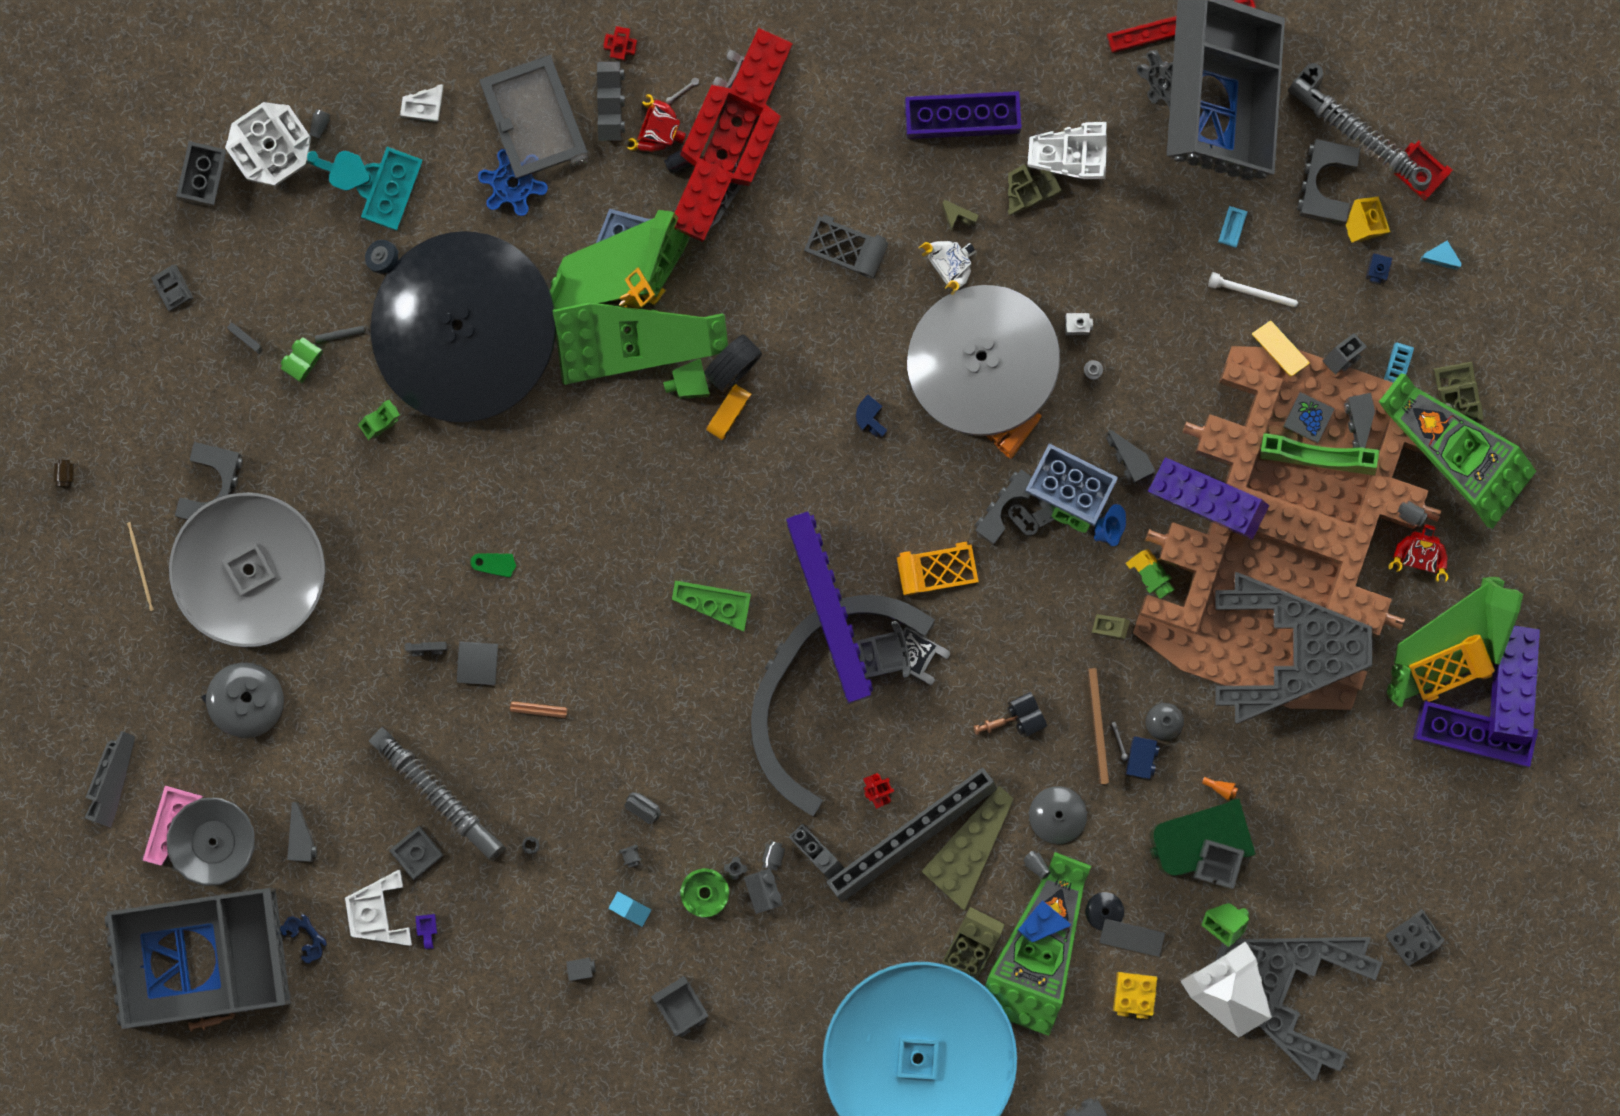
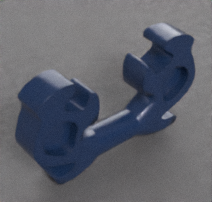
[280,914,327,964]

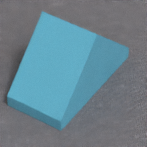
[1420,241,1461,270]
[609,892,651,927]

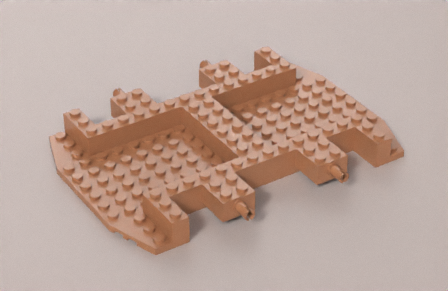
[1133,346,1441,710]

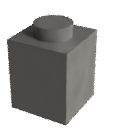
[566,958,596,981]

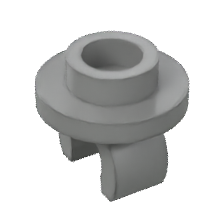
[1084,360,1103,380]

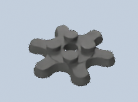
[1136,50,1173,110]

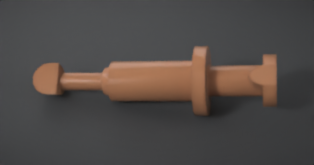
[974,717,1016,735]
[188,1013,235,1032]

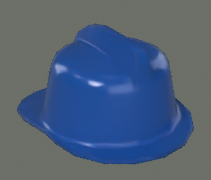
[1094,504,1126,546]

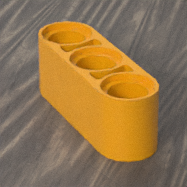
[706,384,752,440]

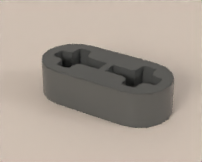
[1008,504,1038,536]

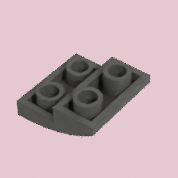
[457,641,498,685]

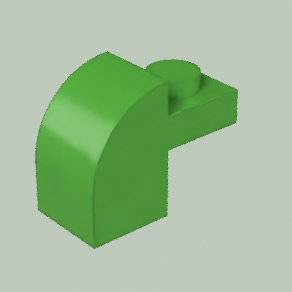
[358,400,400,440]

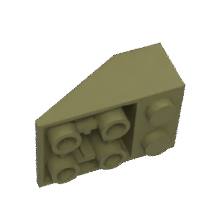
[942,907,1005,980]

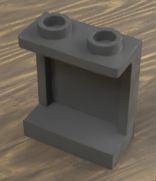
[651,976,709,1037]

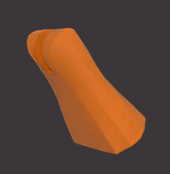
[987,413,1042,459]

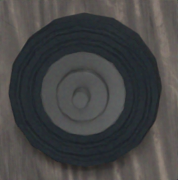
[365,239,398,274]

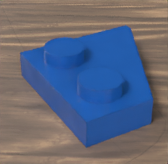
[1017,900,1071,943]

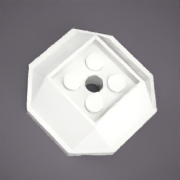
[225,102,311,186]

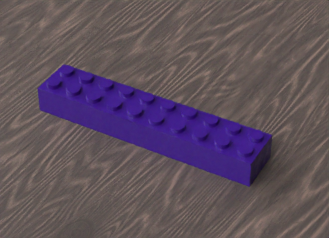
[786,511,873,705]

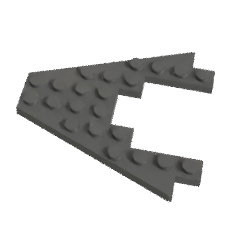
[1215,572,1372,724]
[1215,937,1383,1081]

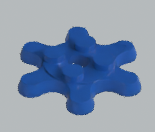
[478,149,548,216]

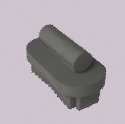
[624,792,661,824]

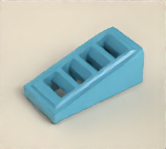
[1384,343,1414,383]

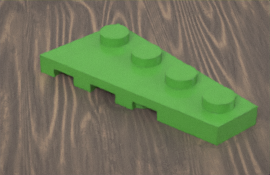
[672,581,751,632]

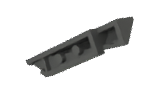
[84,731,135,828]

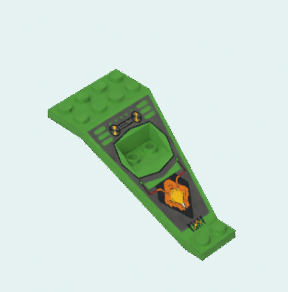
[1379,373,1536,529]
[985,852,1091,1036]

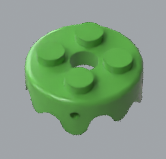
[680,868,729,917]

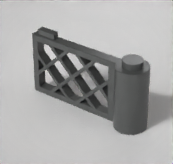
[804,214,888,279]

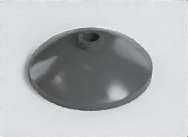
[1029,786,1087,844]

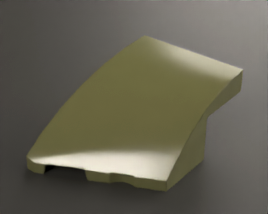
[1008,164,1063,215]
[1434,362,1483,420]

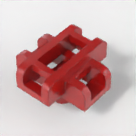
[603,26,637,61]
[863,773,894,809]

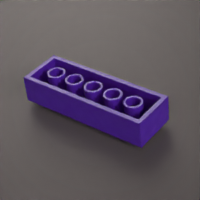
[905,91,1021,139]
[1148,457,1270,540]
[1489,626,1540,745]
[1413,701,1538,768]

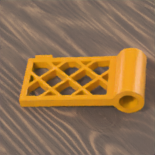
[897,542,979,596]
[1408,635,1495,702]

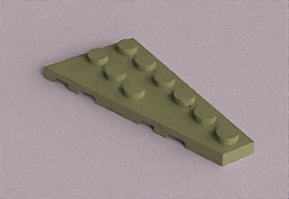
[921,786,1013,911]

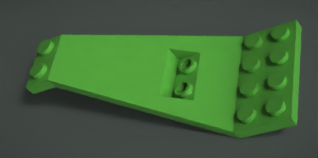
[552,302,728,385]

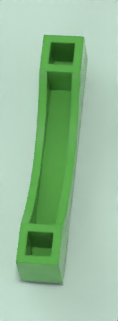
[1260,433,1379,476]

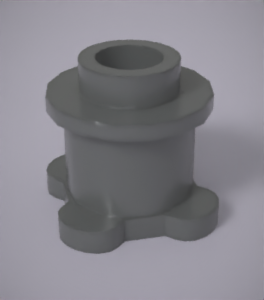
[619,845,642,868]

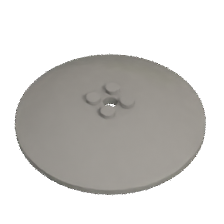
[169,493,325,647]

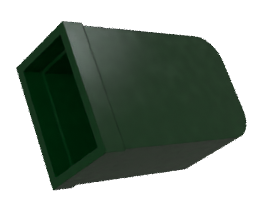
[1150,799,1256,876]

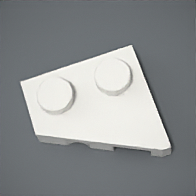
[400,85,444,122]

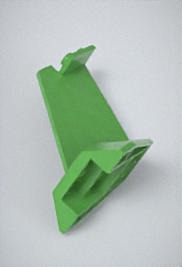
[550,210,690,309]
[1387,577,1523,707]

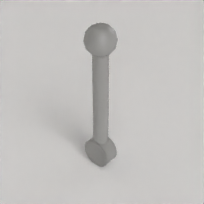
[666,78,699,104]
[1111,722,1129,761]

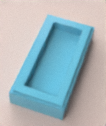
[1218,206,1247,248]

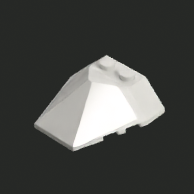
[1028,122,1107,179]
[1181,941,1272,1038]

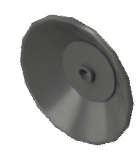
[167,797,255,886]

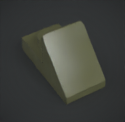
[942,200,979,231]
[1092,614,1130,640]

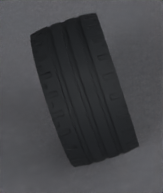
[704,334,762,393]

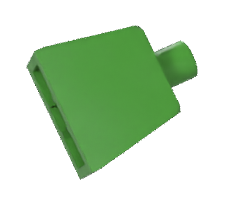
[663,359,710,399]
[1202,903,1249,947]

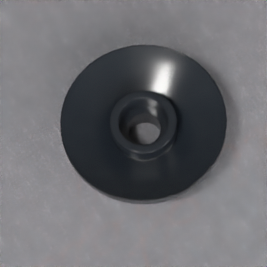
[1085,892,1124,931]

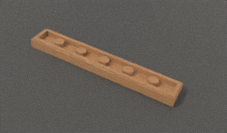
[1087,668,1109,785]

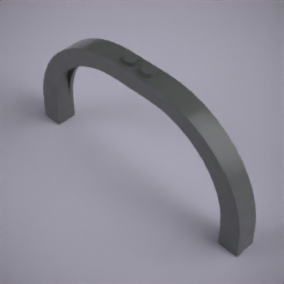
[751,595,935,817]

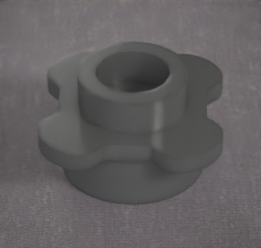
[724,857,747,880]

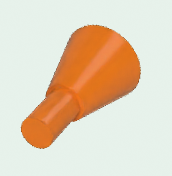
[1202,777,1238,801]

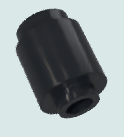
[664,150,692,174]

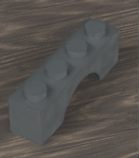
[974,469,1032,545]

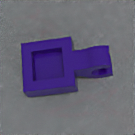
[415,914,438,949]

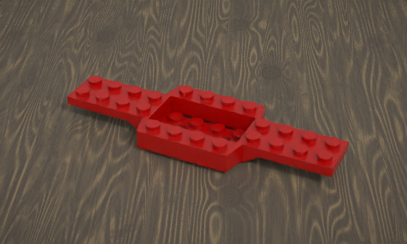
[674,28,793,242]

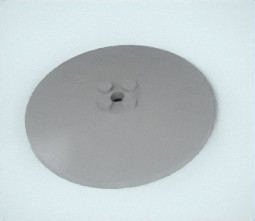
[907,285,1060,436]

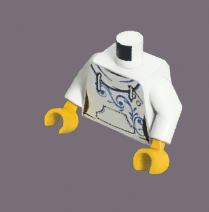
[919,241,976,295]

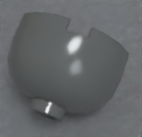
[1145,703,1184,741]

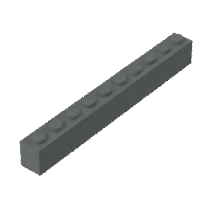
[827,768,997,903]

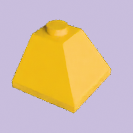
[1346,197,1390,243]

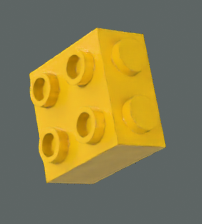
[1113,972,1157,1019]

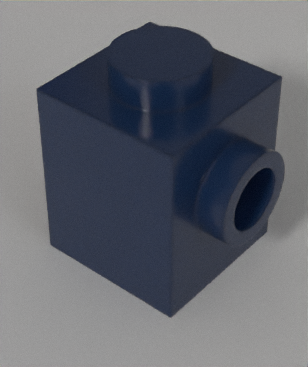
[1365,253,1392,285]

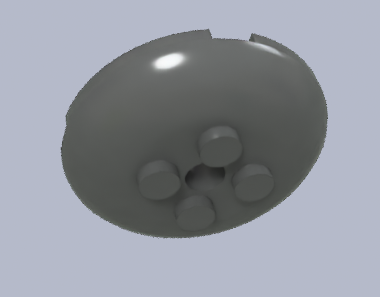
[206,662,284,739]

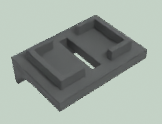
[151,265,194,311]

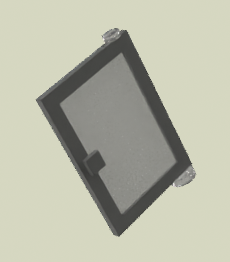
[479,53,590,179]

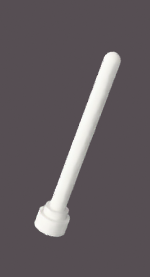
[1208,272,1298,307]

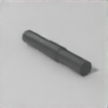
[315,325,365,343]

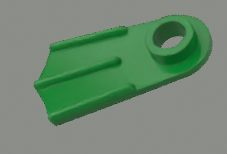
[470,553,516,578]

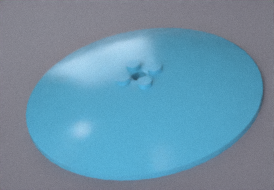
[823,962,1017,1116]

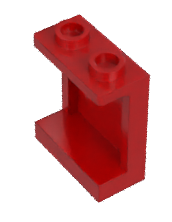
[1393,140,1453,201]

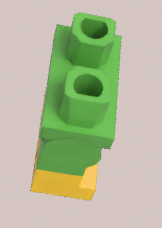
[1126,549,1175,599]

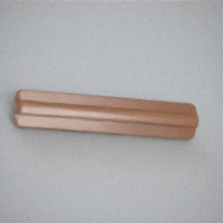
[510,702,567,718]

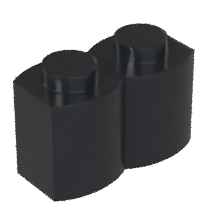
[1007,692,1047,737]

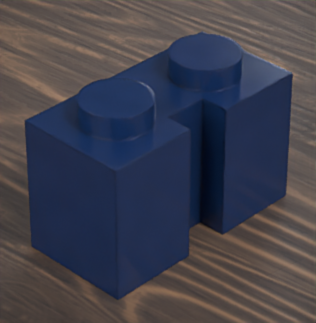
[1125,736,1159,780]

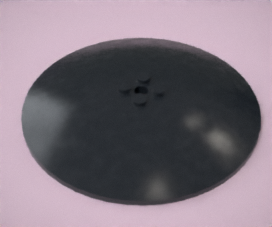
[371,231,556,422]

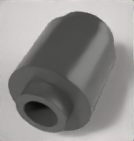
[1397,500,1428,527]
[762,841,785,871]

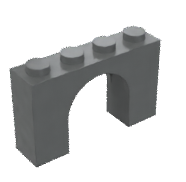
[1297,139,1361,225]
[175,442,243,520]

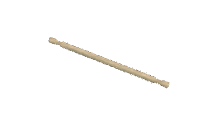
[127,522,154,611]

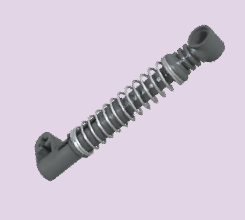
[1288,63,1432,191]
[368,727,506,862]

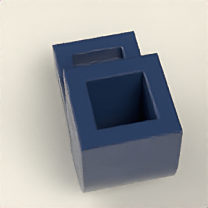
[856,394,887,438]

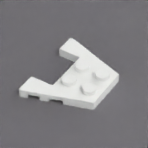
[345,870,412,945]

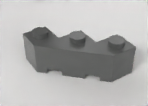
[597,62,625,141]

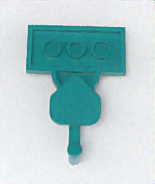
[307,147,423,231]

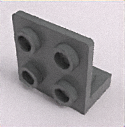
[1386,909,1445,966]

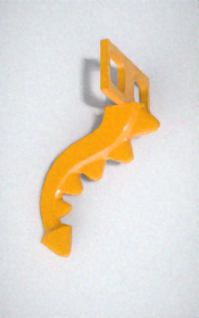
[619,268,655,309]

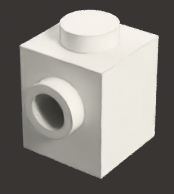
[1065,313,1093,335]

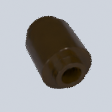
[54,459,74,488]

